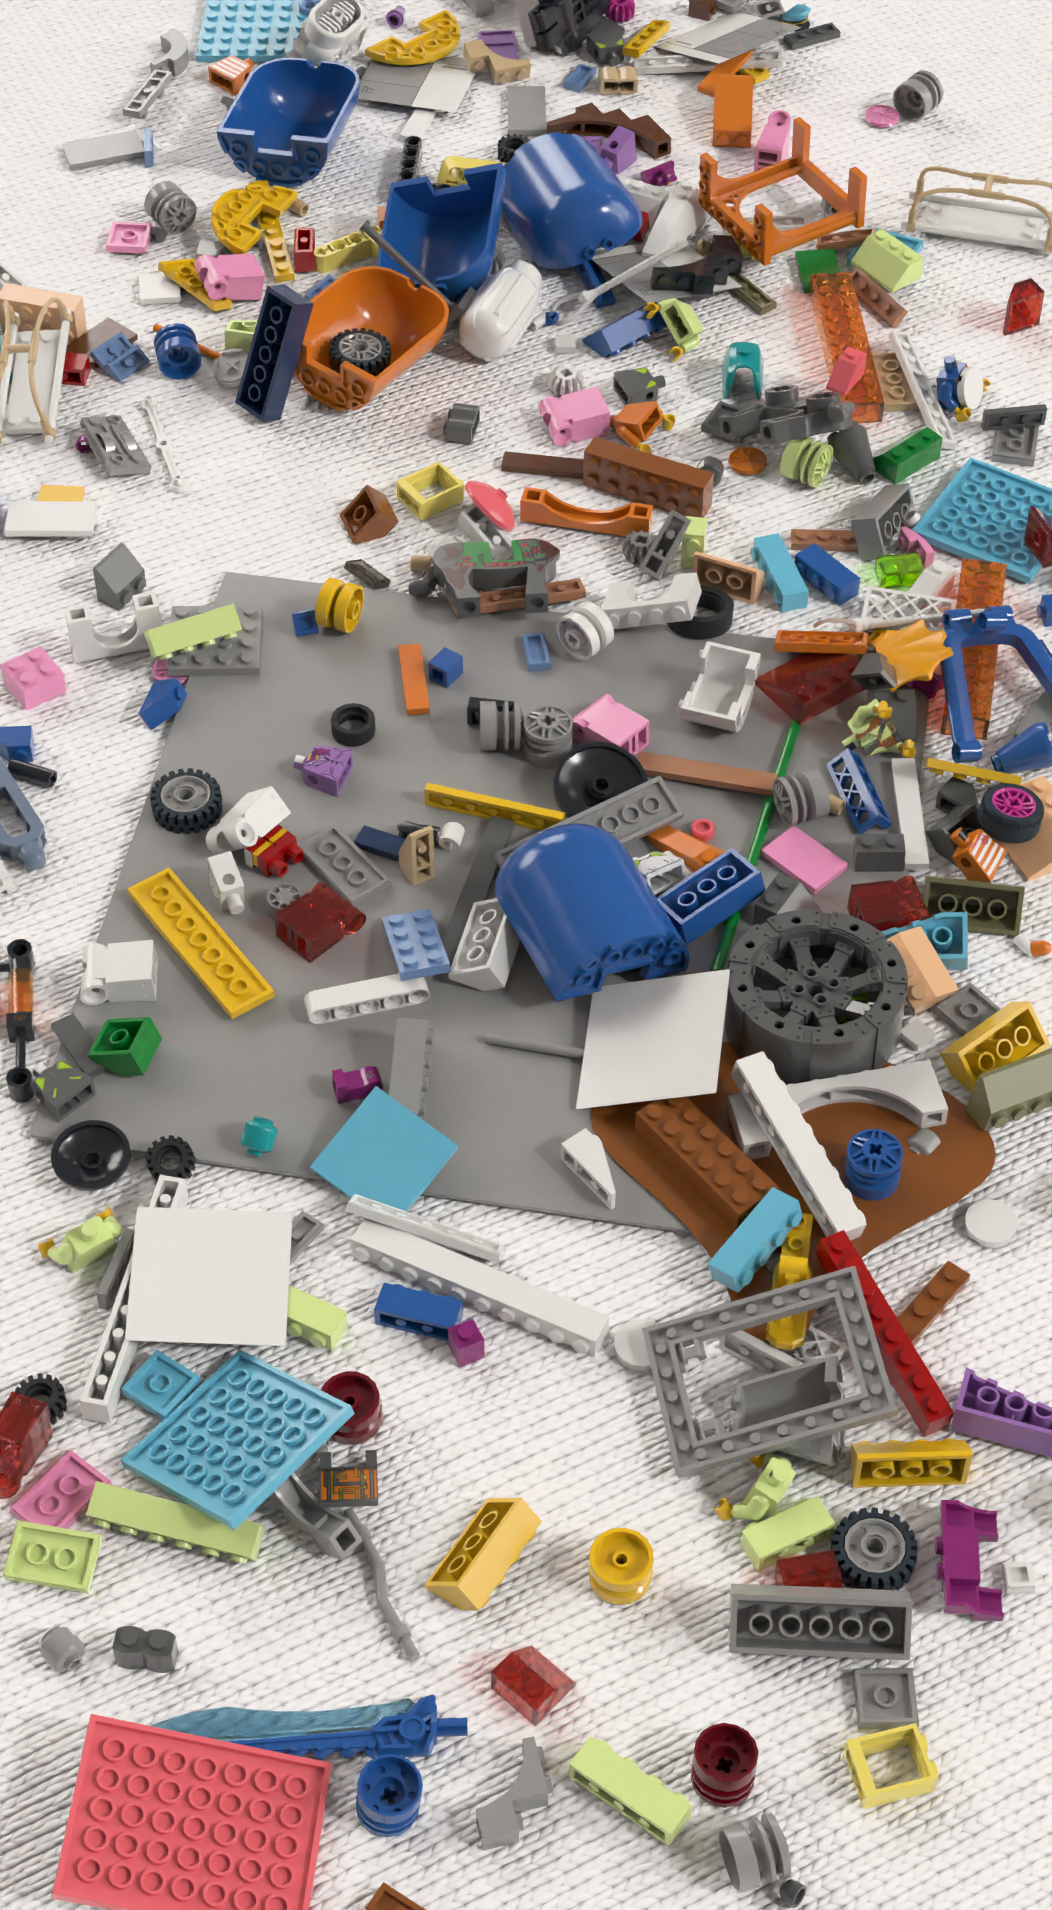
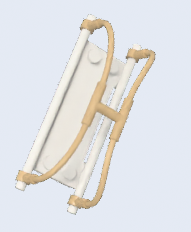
[901,166,1052,253]
[0,297,73,445]

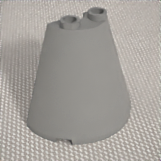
[729,1355,846,1466]

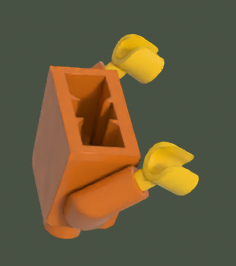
[610,401,675,454]

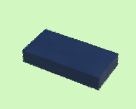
[354,825,406,862]

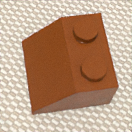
[339,485,399,544]

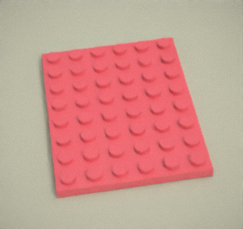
[51,1714,332,1910]

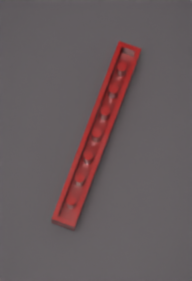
[816,1230,954,1437]

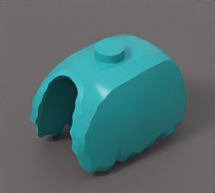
[722,342,764,401]

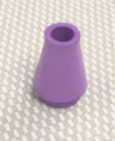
[386,5,405,28]

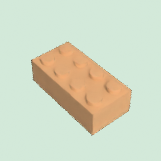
[0,283,87,343]

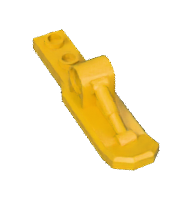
[765,1213,813,1350]

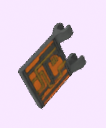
[320,1450,378,1508]

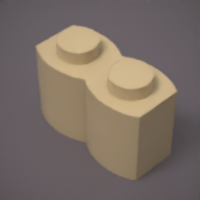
[598,66,638,95]

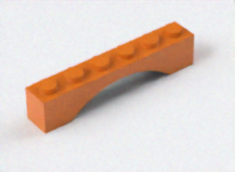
[520,487,653,536]

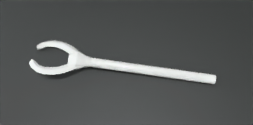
[551,237,689,324]
[813,609,984,632]

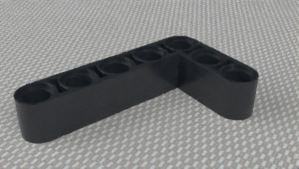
[397,136,451,190]

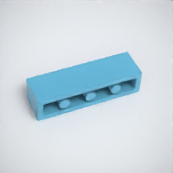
[750,533,809,612]
[708,1187,803,1293]

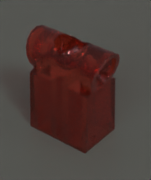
[847,876,931,932]
[275,881,366,963]
[0,1391,53,1499]

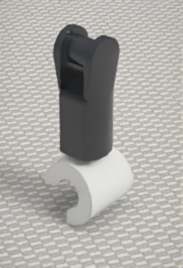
[397,821,465,851]

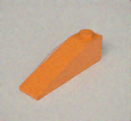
[644,825,726,872]

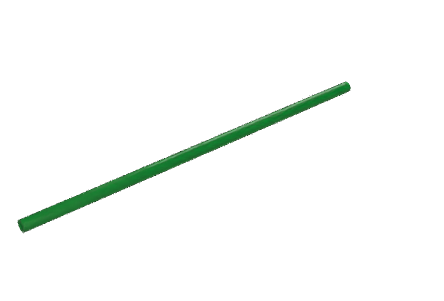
[709,683,813,972]

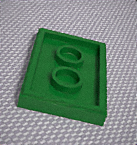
[795,249,844,294]

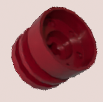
[691,1723,759,1808]

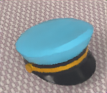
[779,4,811,32]

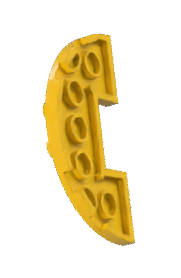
[365,10,460,65]
[211,184,298,254]

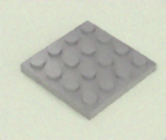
[167,605,263,676]

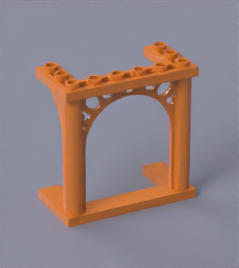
[698,117,867,266]

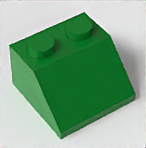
[87,1017,162,1076]

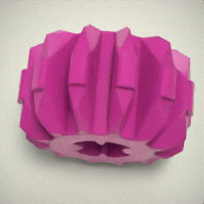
[605,0,635,23]

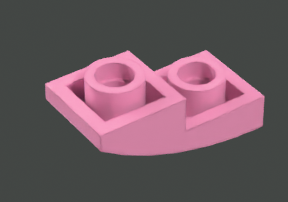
[897,526,935,570]

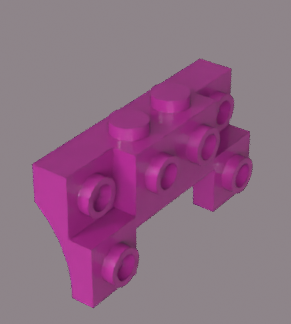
[935,1500,1004,1621]

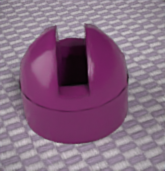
[76,435,92,454]

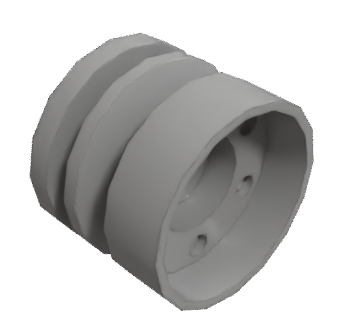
[893,70,944,121]
[144,181,197,234]
[480,701,524,750]
[524,705,573,768]
[772,768,830,827]
[718,1812,791,1893]

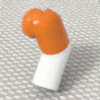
[1013,934,1052,957]

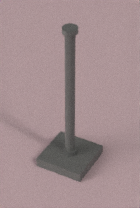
[359,220,476,328]

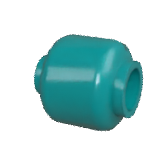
[240,1116,278,1157]

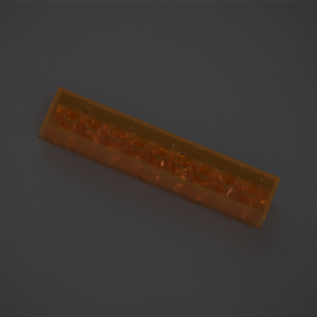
[809,272,884,423]
[940,558,1007,740]

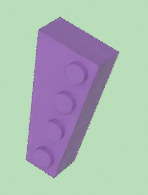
[951,1367,1052,1457]

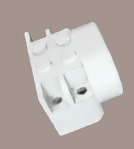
[285,0,368,66]

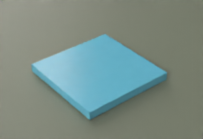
[310,1086,459,1212]

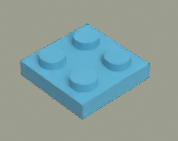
[121,1350,201,1420]

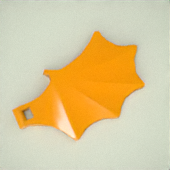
[867,619,954,692]

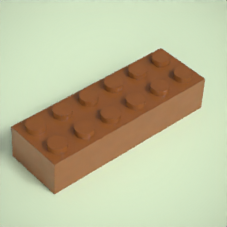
[583,436,714,518]
[635,1097,779,1232]

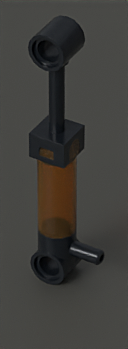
[0,939,35,1103]

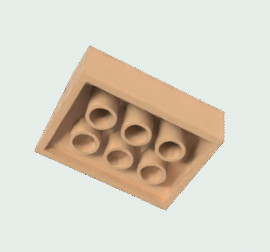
[997,776,1052,882]

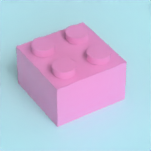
[0,646,67,711]

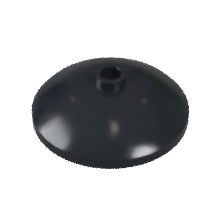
[51,1120,131,1191]

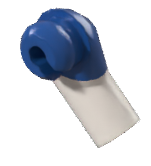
[529,311,559,330]

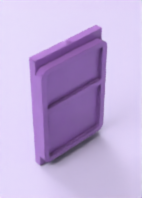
[478,30,519,60]

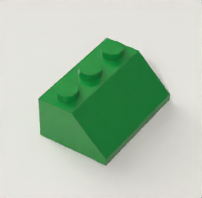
[873,427,943,484]

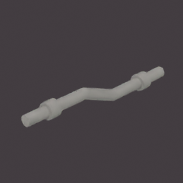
[343,1508,420,1661]

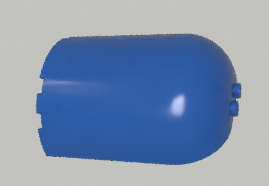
[216,58,360,188]
[501,132,643,269]
[376,163,506,302]
[495,823,690,1002]

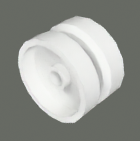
[556,601,614,661]

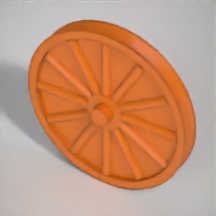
[728,446,767,475]

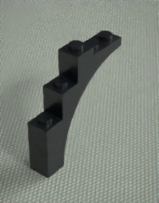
[650,235,743,295]

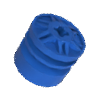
[153,323,202,380]
[844,1129,903,1201]
[355,1754,423,1837]

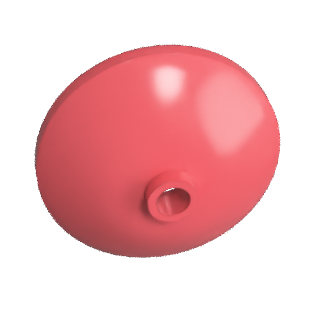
[465,481,515,532]

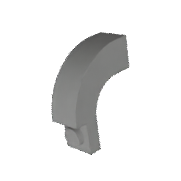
[150,28,189,77]

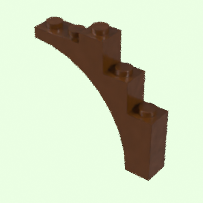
[546,102,671,160]

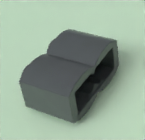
[443,403,480,443]
[112,1626,179,1673]

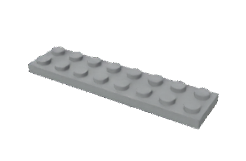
[494,776,684,868]

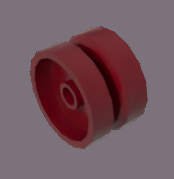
[321,1371,383,1445]

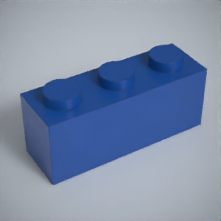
[794,543,860,606]
[374,1283,463,1341]

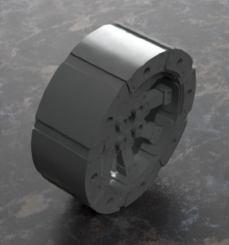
[724,909,908,1084]

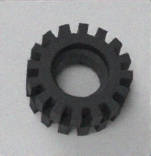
[498,134,530,163]
[145,1135,196,1182]
[14,1373,67,1429]

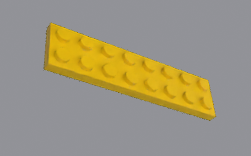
[127,867,275,1019]

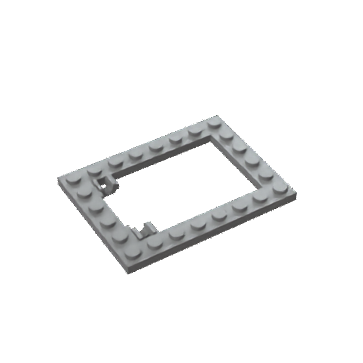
[642,1266,899,1479]

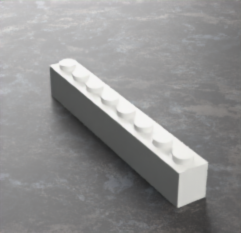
[730,1051,867,1241]

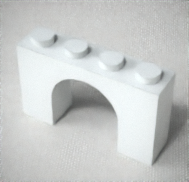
[601,572,702,629]
[64,591,162,663]

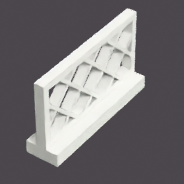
[860,586,957,636]
[718,1326,848,1374]

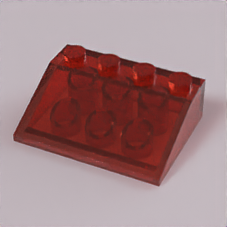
[755,652,865,725]

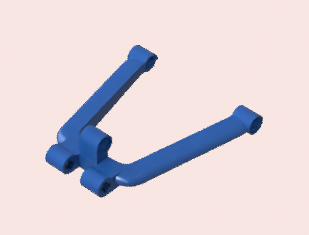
[940,605,1052,763]

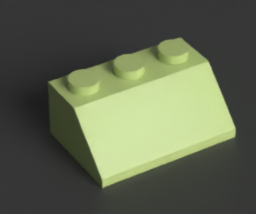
[851,229,924,293]

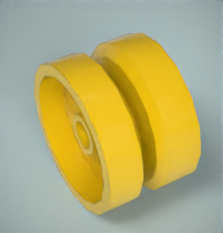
[315,577,364,633]
[588,1527,654,1605]

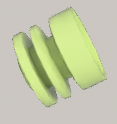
[780,437,833,488]

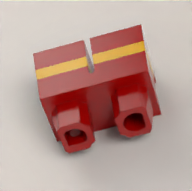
[244,824,304,878]

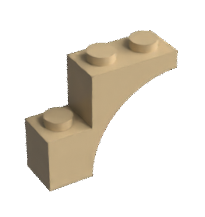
[463,39,531,85]

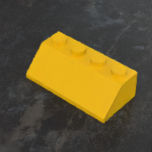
[940,1001,1050,1093]
[849,1438,973,1488]
[424,1497,542,1611]

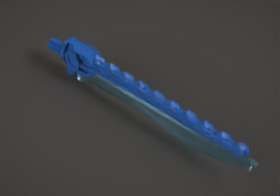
[151,1694,468,1760]

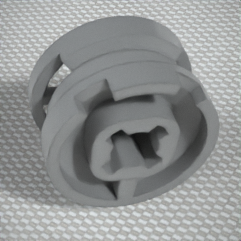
[267,883,303,922]

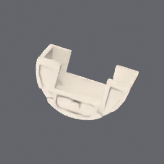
[677,641,761,732]

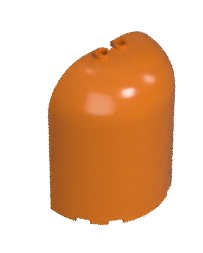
[293,266,449,411]

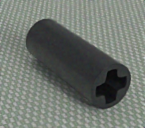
[7,758,57,788]

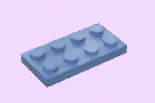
[382,909,451,981]

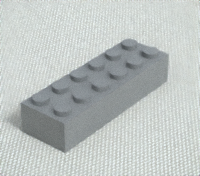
[728,1583,913,1660]

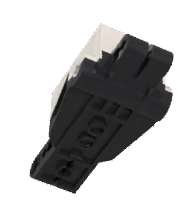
[514,0,609,54]

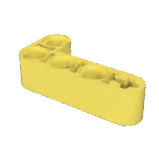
[436,156,505,187]
[314,226,382,273]

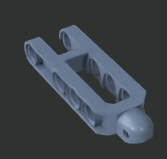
[0,758,47,870]

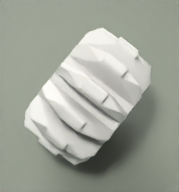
[549,364,584,395]

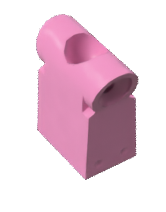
[754,110,791,183]
[194,253,265,300]
[538,386,611,446]
[572,693,650,756]

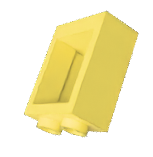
[396,461,465,521]
[844,1723,939,1810]

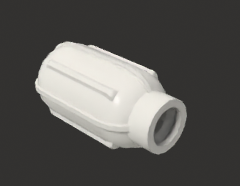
[458,261,543,362]

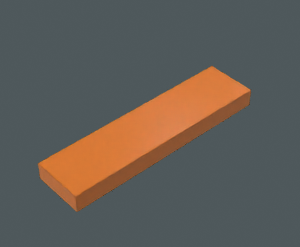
[697,43,753,98]
[398,643,430,715]

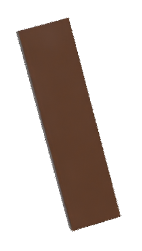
[501,451,584,479]

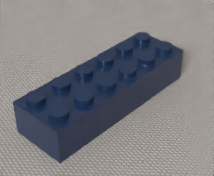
[235,285,314,422]

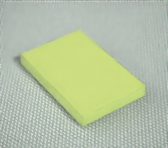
[2,1520,103,1594]

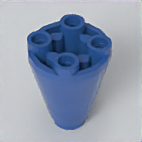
[990,721,1052,773]

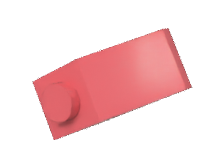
[826,347,867,396]

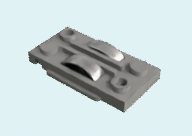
[80,415,151,476]

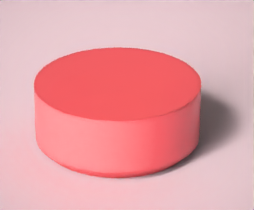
[691,819,715,842]

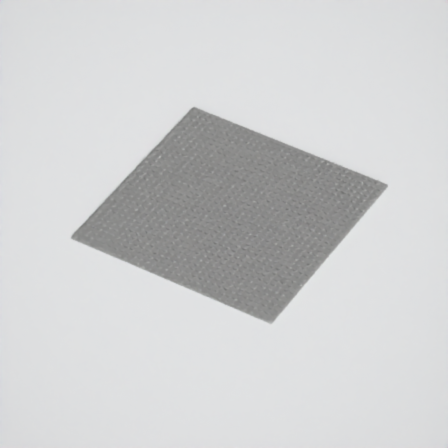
[30,572,930,1234]

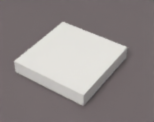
[139,273,181,305]

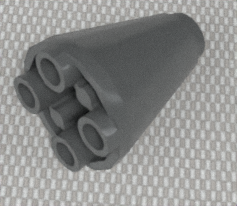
[827,421,876,484]

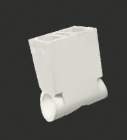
[206,786,291,854]
[80,940,158,1005]

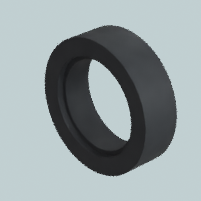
[666,585,734,639]

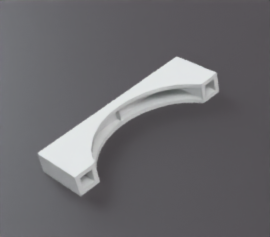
[727,1060,948,1160]

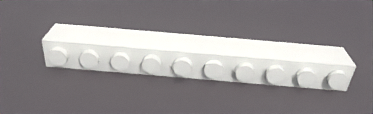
[80,1175,189,1424]
[351,1218,610,1357]

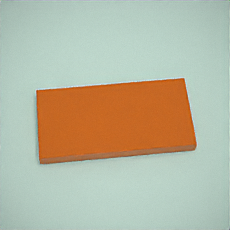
[774,630,868,654]

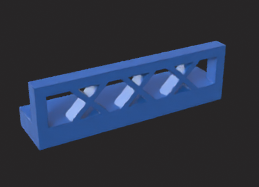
[574,259,616,308]
[826,748,892,834]

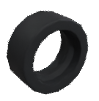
[331,703,376,747]

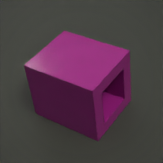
[448,1318,485,1367]

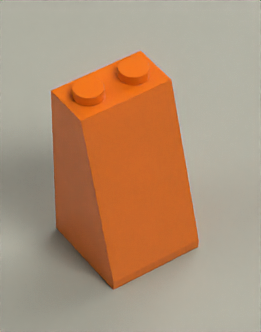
[712,74,753,148]

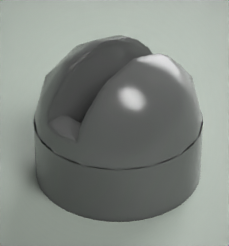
[151,226,168,243]
[779,1879,807,1909]

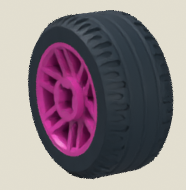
[977,783,1044,844]

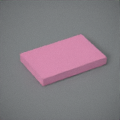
[761,825,848,895]
[9,1450,112,1529]

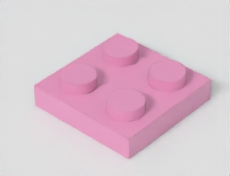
[106,221,152,254]

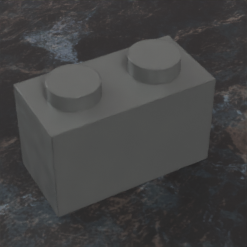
[852,834,906,872]

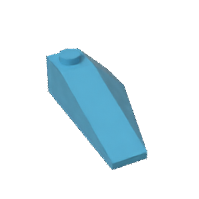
[881,912,968,970]

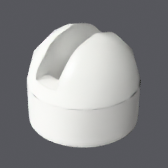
[903,510,921,529]

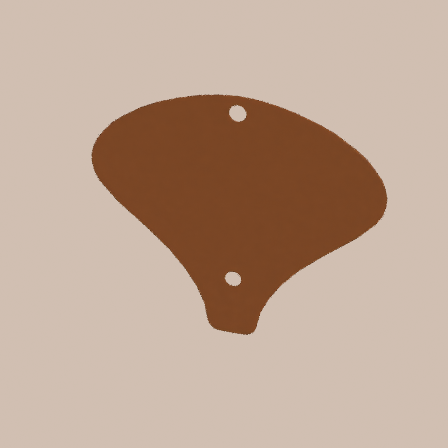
[591,1042,996,1341]

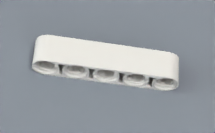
[304,973,430,1024]

